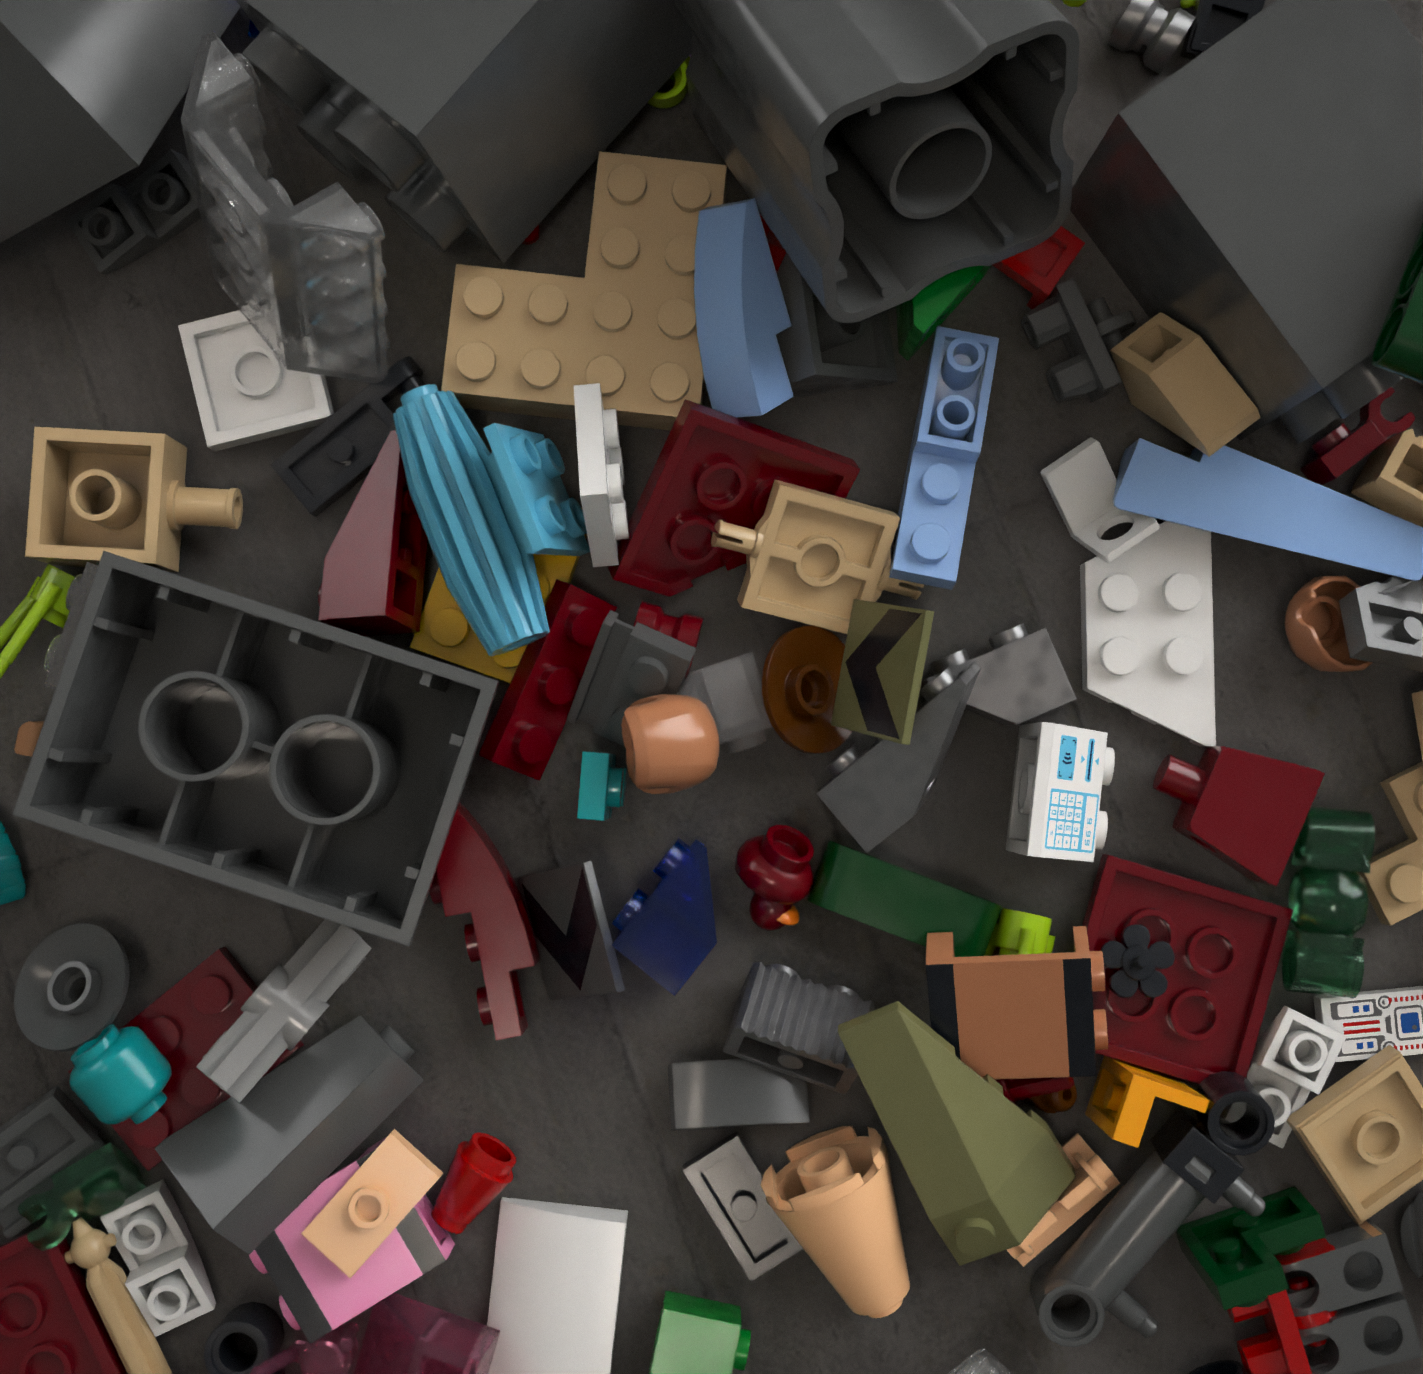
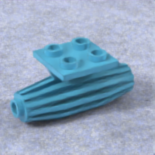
[393,384,590,656]

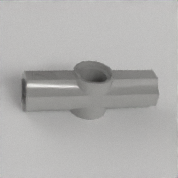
[196,919,372,1103]

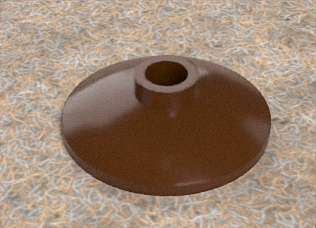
[762,626,852,754]

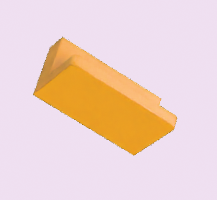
[1085,1056,1209,1148]

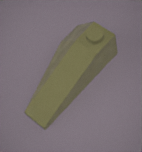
[838,1001,1075,1266]

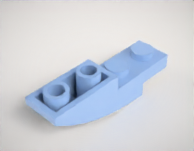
[889,326,999,590]

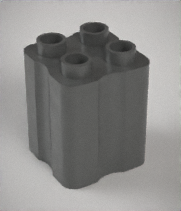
[673,0,1080,323]

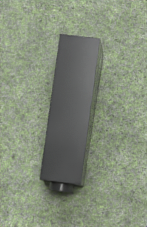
[155,1015,424,1255]

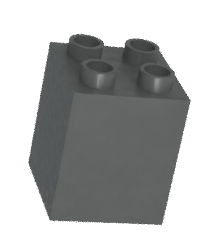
[236,0,692,264]
[1070,0,1423,444]

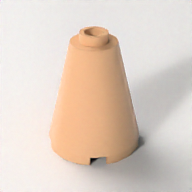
[761,1126,910,1318]

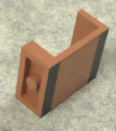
[926,926,1108,1080]

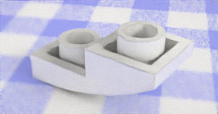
[1220,1006,1347,1149]
[100,1179,216,1337]

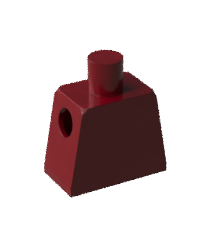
[1153,746,1325,886]

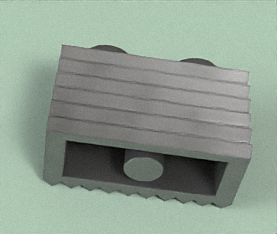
[723,962,875,1095]

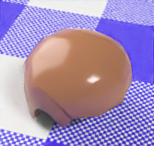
[1285,575,1372,672]

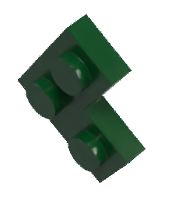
[1176,1186,1326,1311]

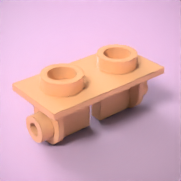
[1007,1133,1120,1267]

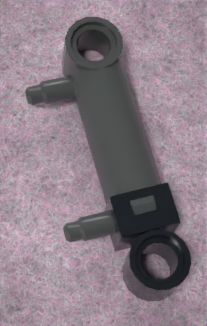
[1030,1071,1275,1348]

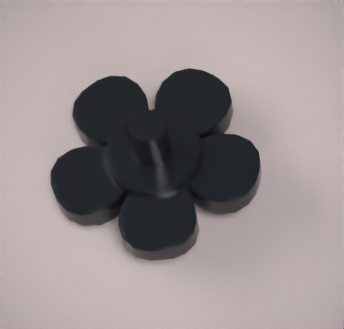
[1100,924,1175,998]

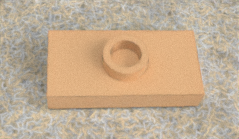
[301,1129,443,1278]

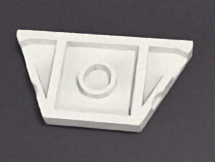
[1080,521,1216,747]

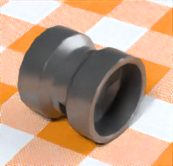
[1107,0,1196,74]

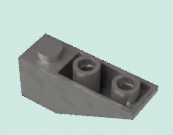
[817,661,981,853]

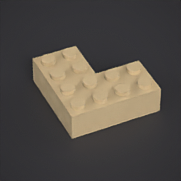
[441,151,727,431]

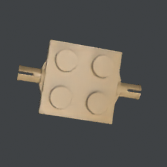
[711,480,924,634]

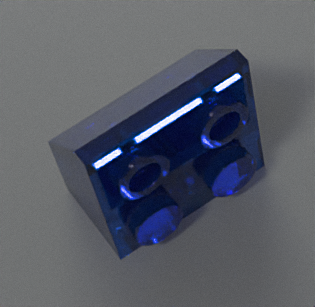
[611,835,717,996]

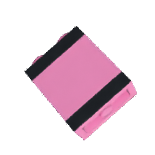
[248,1137,455,1344]

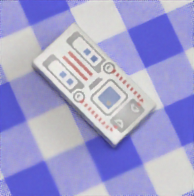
[1313,986,1423,1062]

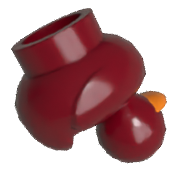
[735,825,814,931]

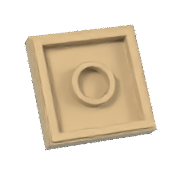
[1286,1045,1423,1225]

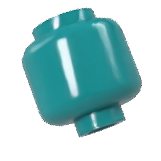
[69,1024,171,1124]

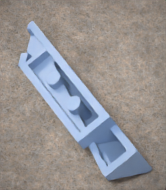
[1113,438,1423,581]

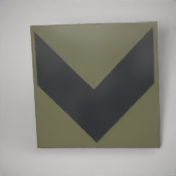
[831,599,934,745]

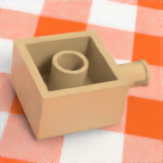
[25,427,243,572]

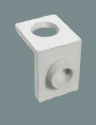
[1040,437,1160,563]

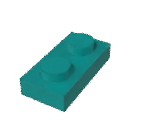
[577,751,627,821]

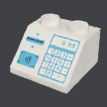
[1006,722,1115,862]

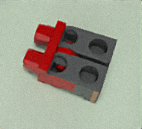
[1227,1219,1423,1374]

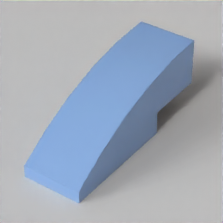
[694,198,794,418]

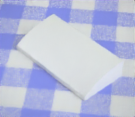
[482,1197,628,1374]

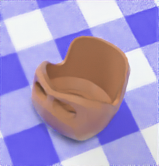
[621,694,719,794]

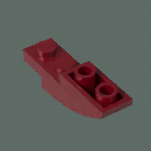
[429,802,540,1041]

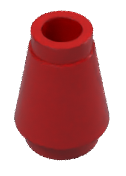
[431,1132,516,1234]

